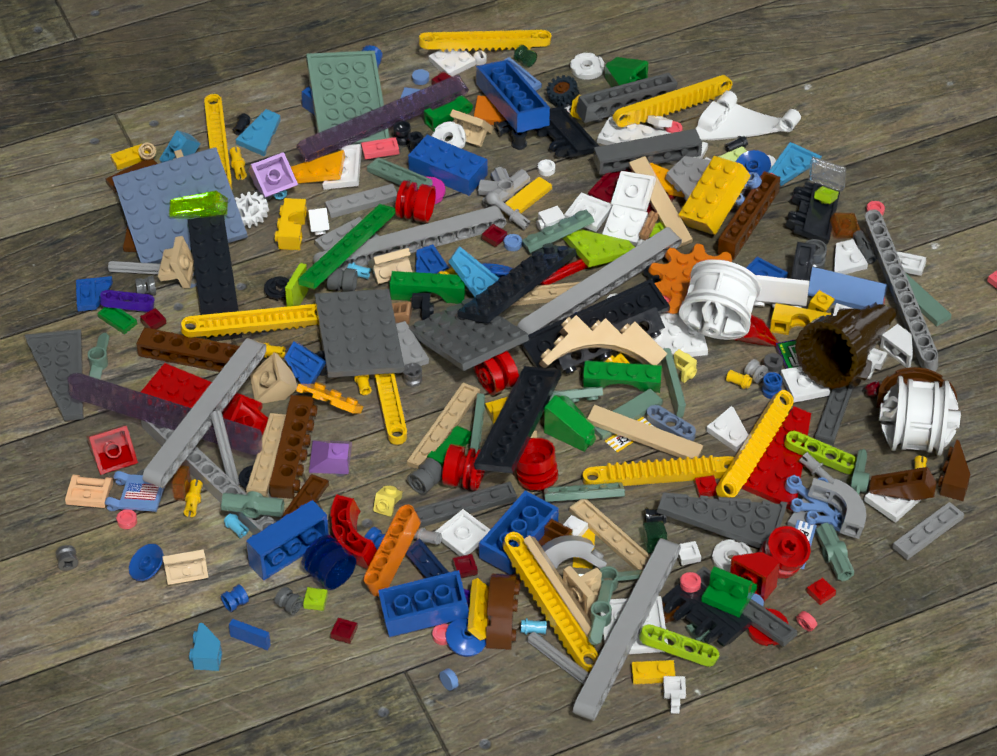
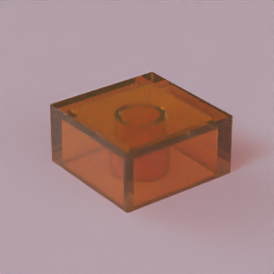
[830,213,860,238]
[172,466,191,501]

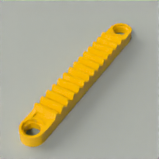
[419,30,552,52]
[612,75,733,127]
[204,94,232,190]
[181,304,319,338]
[374,373,407,445]
[716,390,794,498]
[583,455,735,486]
[503,532,599,672]

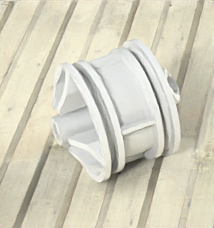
[679,260,761,340]
[879,376,961,456]

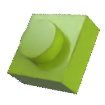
[814,186,839,204]
[303,587,328,611]

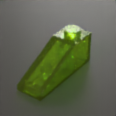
[169,190,228,218]

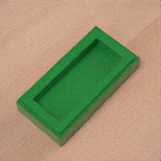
[97,307,138,335]

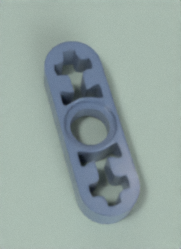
[646,405,696,441]

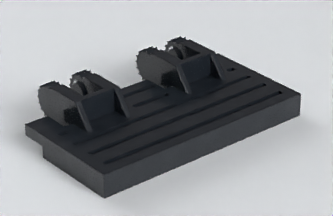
[533,106,599,158]
[785,181,840,245]
[662,583,752,647]

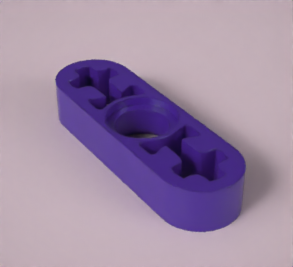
[100,290,155,311]

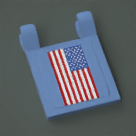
[105,471,164,512]

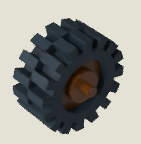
[546,75,580,108]

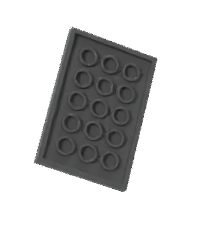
[315,289,404,378]
[409,298,529,371]

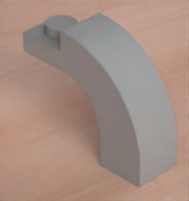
[808,478,866,539]
[542,535,607,569]

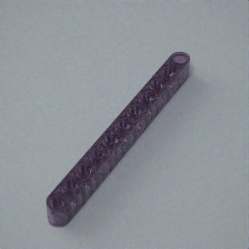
[296,75,469,162]
[68,373,263,455]

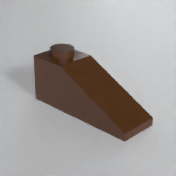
[869,467,937,500]

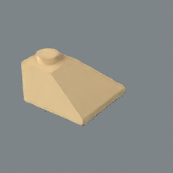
[250,352,297,403]

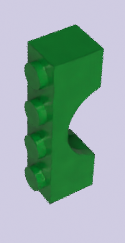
[390,271,466,304]
[584,361,662,393]

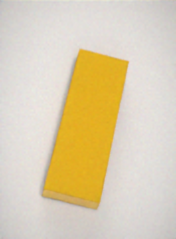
[505,177,552,213]
[467,578,489,641]

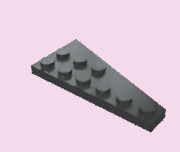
[24,329,84,421]
[657,493,788,548]

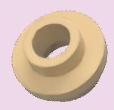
[138,143,156,160]

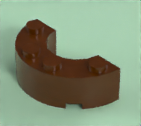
[876,367,957,410]
[486,573,521,650]

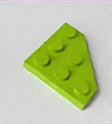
[563,229,635,267]

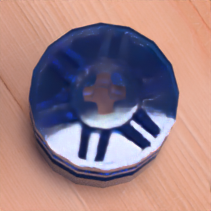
[301,535,357,590]

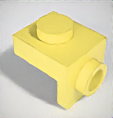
[674,349,697,383]
[373,486,403,516]

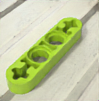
[784,431,857,474]
[639,624,719,667]

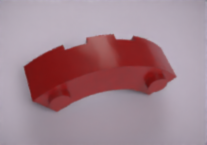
[330,494,377,569]

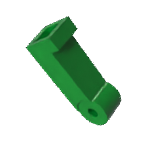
[424,96,473,132]
[427,425,472,468]

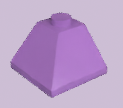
[309,440,352,474]

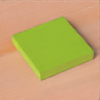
[285,263,309,307]

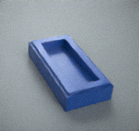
[229,619,271,650]

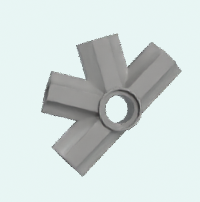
[478,167,530,208]

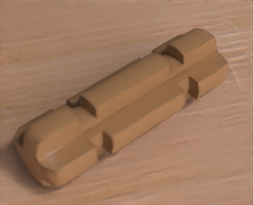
[639,211,659,241]

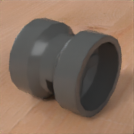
[135,276,156,295]
[274,586,304,615]

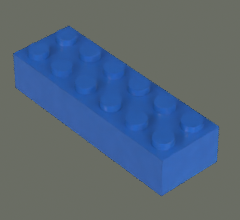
[476,60,550,132]

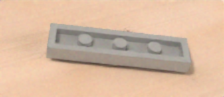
[325,184,397,218]
[893,502,964,560]

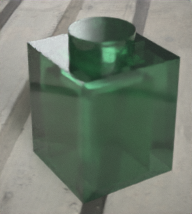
[643,521,667,553]

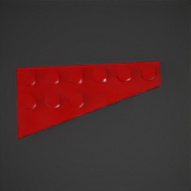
[133,363,263,415]
[741,406,811,511]

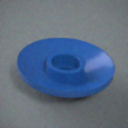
[736,150,771,176]
[482,263,513,278]
[129,544,164,581]
[446,618,486,657]

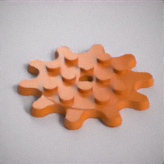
[648,244,732,314]

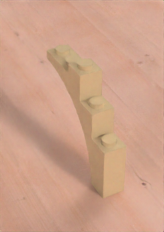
[539,315,667,368]

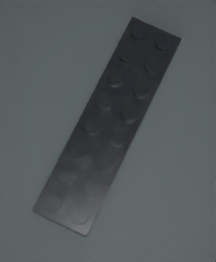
[187,214,243,341]
[457,243,577,323]
[520,279,670,368]
[474,366,562,474]

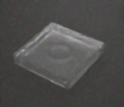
[809,157,846,191]

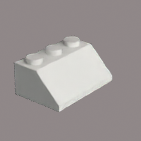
[754,275,809,309]

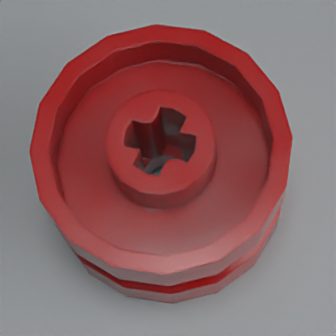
[474,351,519,395]
[759,526,811,579]

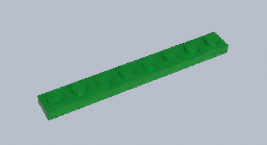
[298,204,395,289]

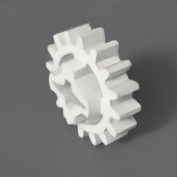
[235,192,269,228]

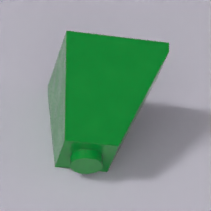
[605,57,648,88]
[544,395,596,452]

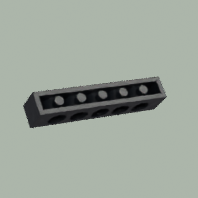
[554,307,665,374]

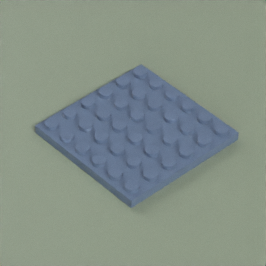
[112,147,248,264]

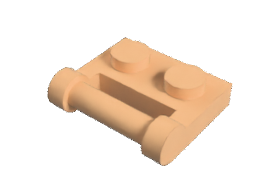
[65,474,113,508]

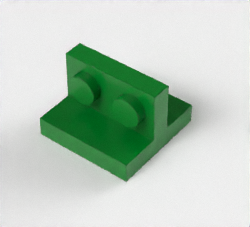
[701,566,757,617]

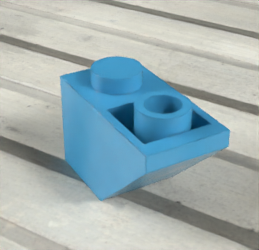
[159,130,201,163]
[189,623,222,671]

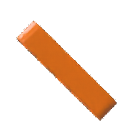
[364,505,421,596]

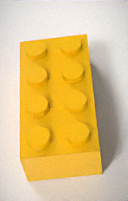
[678,156,751,235]

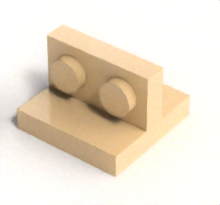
[449,109,494,147]
[158,236,194,289]
[368,248,412,285]
[163,549,209,585]
[563,566,602,620]

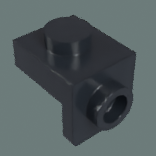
[412,293,434,320]

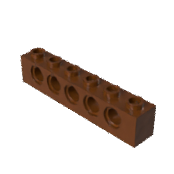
[718,171,781,260]
[136,327,240,372]
[269,395,318,499]

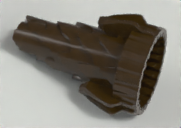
[795,302,896,389]

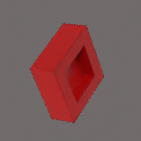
[694,475,717,498]
[806,577,836,605]

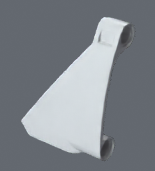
[695,91,801,140]

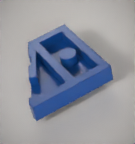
[416,244,449,274]
[76,276,113,311]
[284,341,326,393]

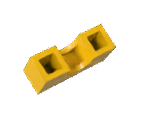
[275,198,307,250]
[770,303,831,335]

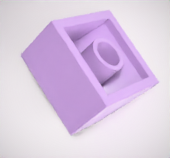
[248,152,298,198]

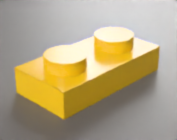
[110,143,149,170]
[631,660,675,684]

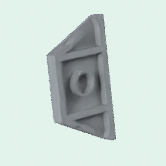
[666,156,711,201]

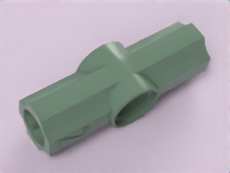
[221,491,285,518]
[815,523,854,581]

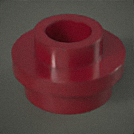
[865,380,881,397]

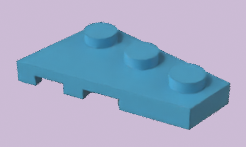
[236,109,281,157]
[769,142,822,186]
[448,246,499,297]

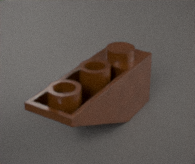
[938,440,971,501]

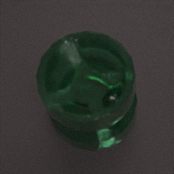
[514,45,538,67]

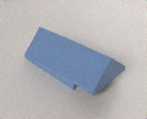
[808,267,888,309]

